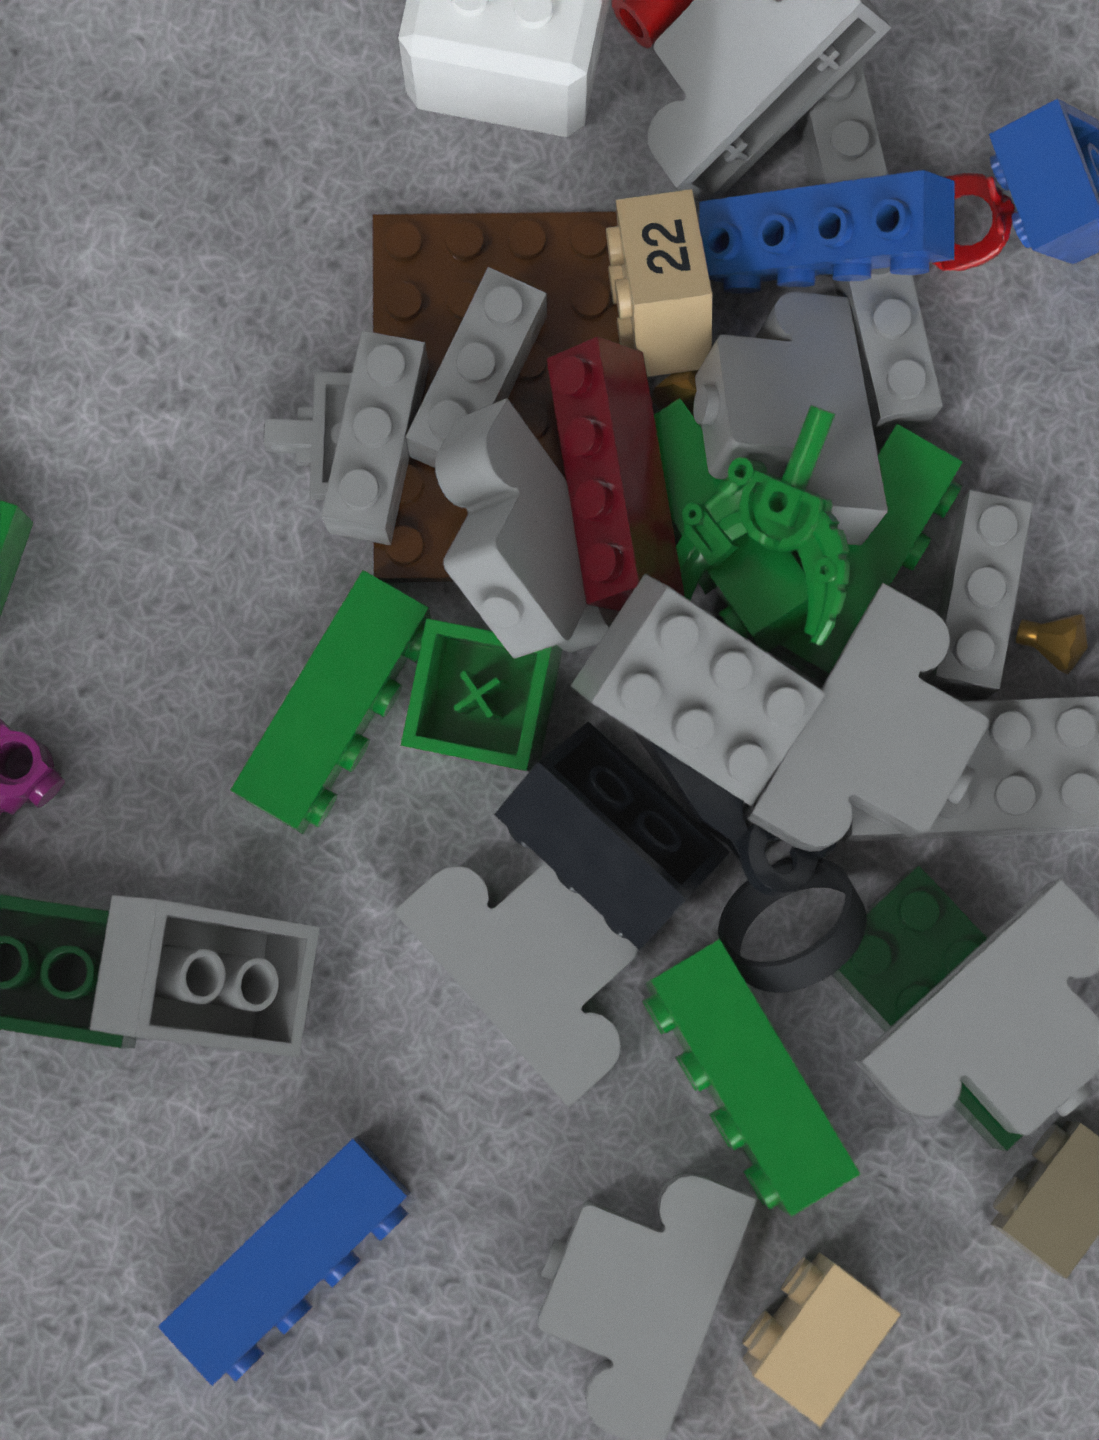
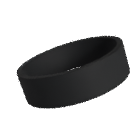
[718,858,867,993]

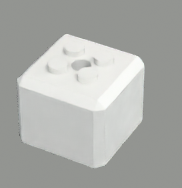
[398,0,610,137]

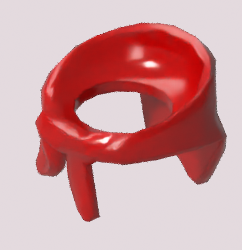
[932,173,1015,271]

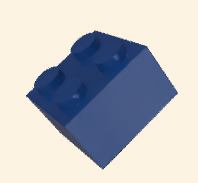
[989,98,1099,264]

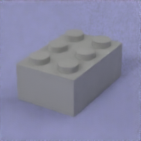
[571,574,826,806]
[90,895,319,1058]

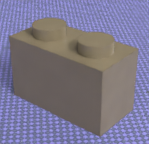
[991,1121,1099,1279]

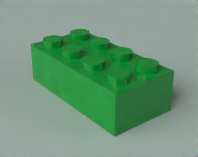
[642,939,861,1217]

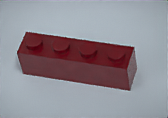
[547,336,685,611]

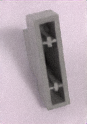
[648,0,892,202]
[693,292,888,545]
[435,398,620,658]
[747,583,988,851]
[393,863,637,1108]
[854,879,1099,1135]
[538,1173,757,1440]

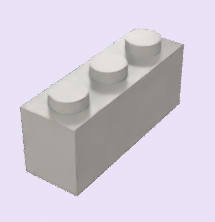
[405,267,547,468]
[321,330,429,545]
[925,490,1033,700]

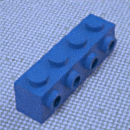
[699,170,955,294]

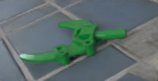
[676,405,850,645]

